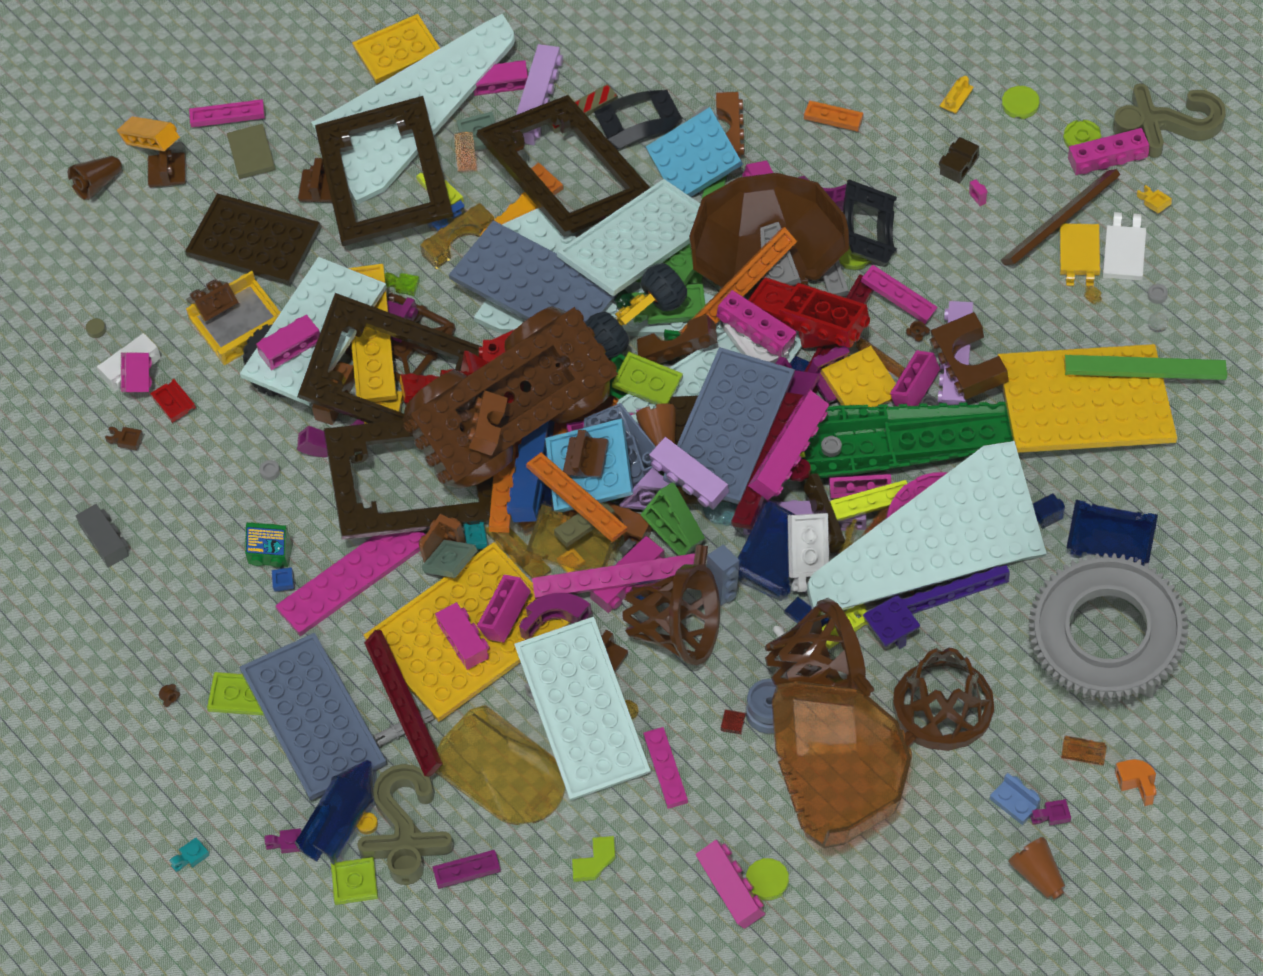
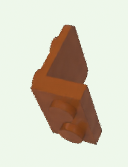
[419,514,466,563]

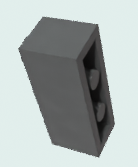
[75,504,129,568]

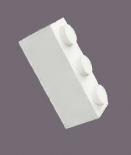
[97,333,161,392]

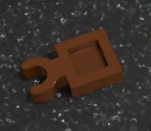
[105,427,143,451]

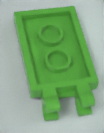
[631,284,705,324]

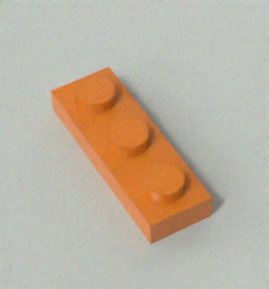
[804,100,864,132]

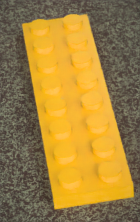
[348,264,397,402]

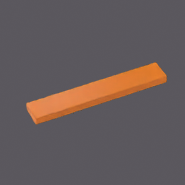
[526,452,627,542]

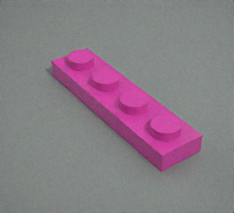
[189,99,265,128]
[861,265,937,324]
[643,727,688,809]

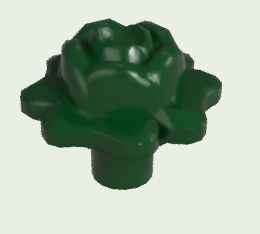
[614,289,634,309]

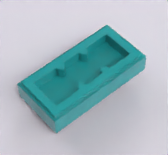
[463,522,487,549]

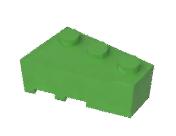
[641,482,705,556]

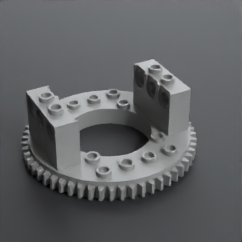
[1029,553,1188,702]

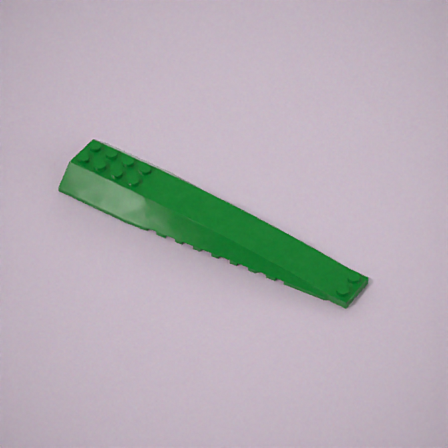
[787,402,1013,481]

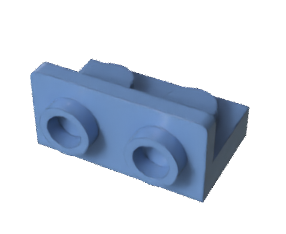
[990,773,1040,825]

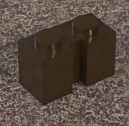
[939,137,979,184]

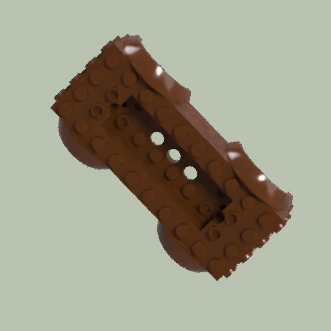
[402,306,618,488]

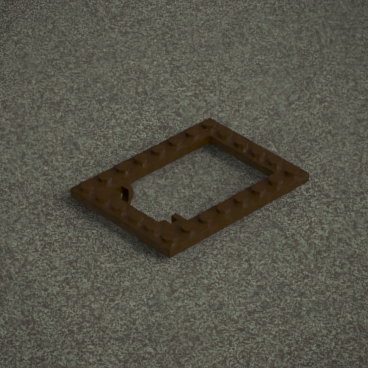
[476,95,650,237]
[315,96,454,246]
[297,293,482,423]
[324,420,494,540]

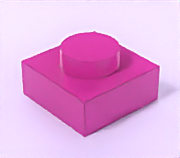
[969,179,988,206]

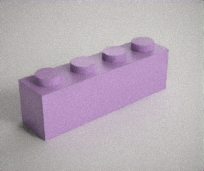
[649,437,729,510]

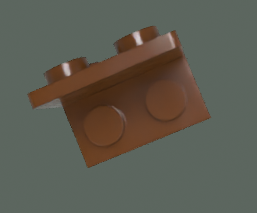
[186,279,239,322]

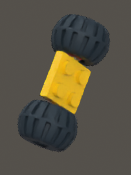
[585,263,687,360]

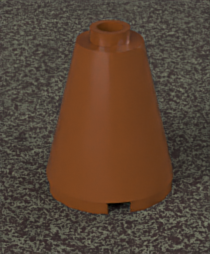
[636,403,676,446]
[1008,837,1066,900]

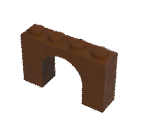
[929,312,1009,400]

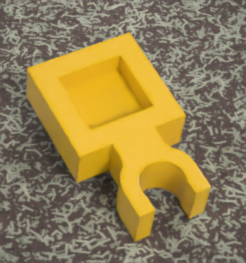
[1137,185,1172,213]

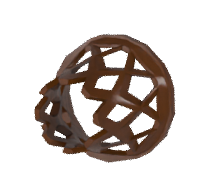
[623,545,720,665]
[765,598,874,699]
[892,647,995,755]

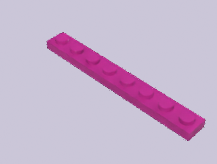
[532,553,695,600]

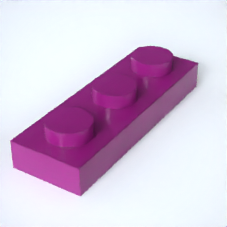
[432,849,501,889]

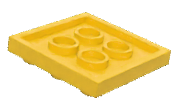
[820,346,896,407]

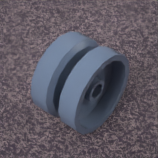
[745,679,794,734]

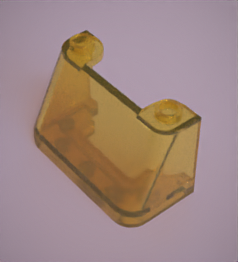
[526,505,622,571]

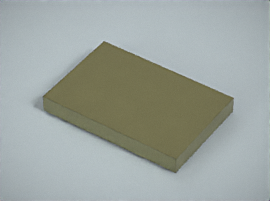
[227,124,275,179]

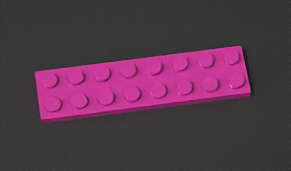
[275,531,425,636]

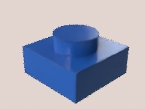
[272,567,294,592]

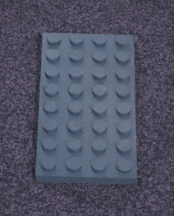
[449,220,618,322]
[663,347,795,504]
[239,633,387,801]

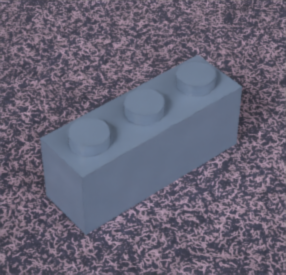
[707,545,740,606]

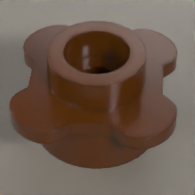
[906,321,930,342]
[159,684,180,707]

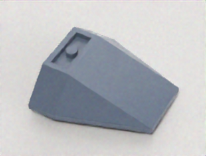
[584,403,657,487]

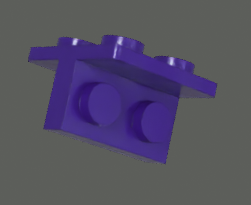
[863,595,920,649]

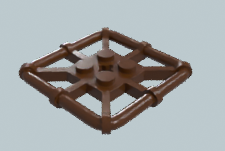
[345,292,456,382]

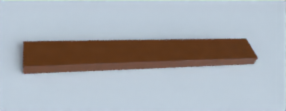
[1001,169,1120,265]

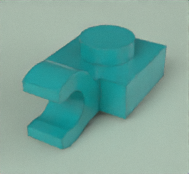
[169,837,210,872]

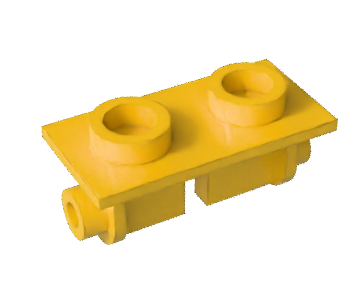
[939,76,974,114]

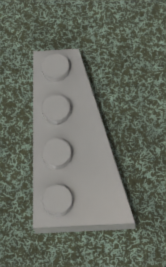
[760,222,801,286]

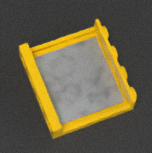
[186,271,281,365]

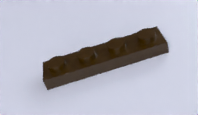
[804,473,845,553]

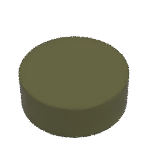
[86,318,106,338]

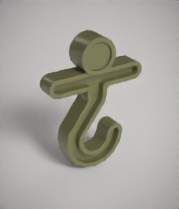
[1113,83,1226,158]
[357,764,454,885]

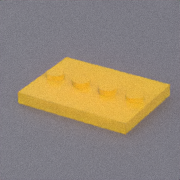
[352,14,440,84]

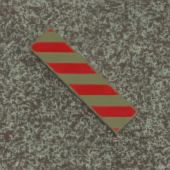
[548,84,618,134]

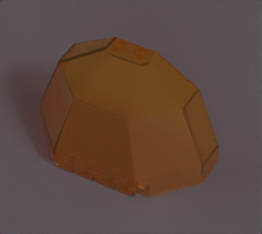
[772,681,912,848]

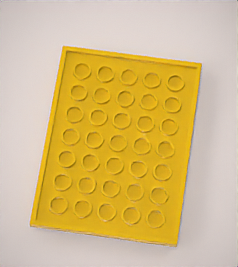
[997,344,1177,453]
[364,542,570,722]

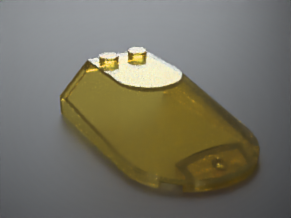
[435,705,565,825]

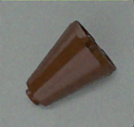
[67,156,122,200]

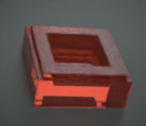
[721,709,746,735]

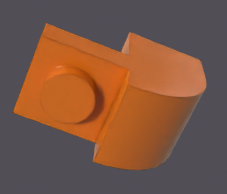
[1115,759,1157,806]

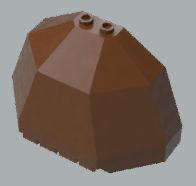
[689,173,849,293]

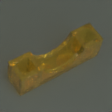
[420,203,495,269]

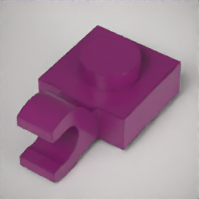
[1030,799,1071,826]
[264,828,303,854]

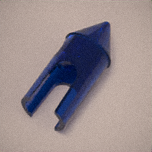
[295,760,373,865]

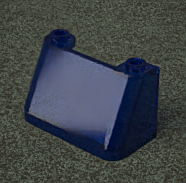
[1066,500,1158,566]
[738,501,796,601]

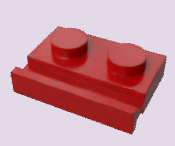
[150,379,196,423]

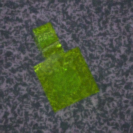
[385,272,420,296]

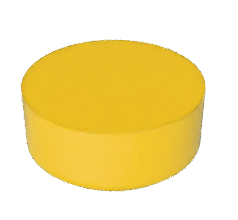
[356,812,378,835]

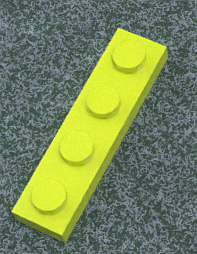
[830,480,908,521]

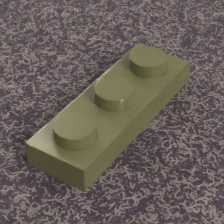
[554,502,614,547]

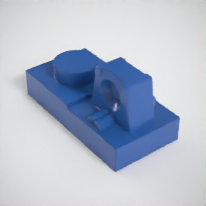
[427,200,465,235]

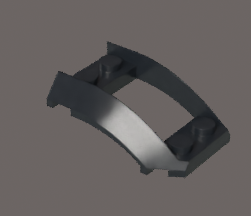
[594,90,682,150]
[843,179,897,264]

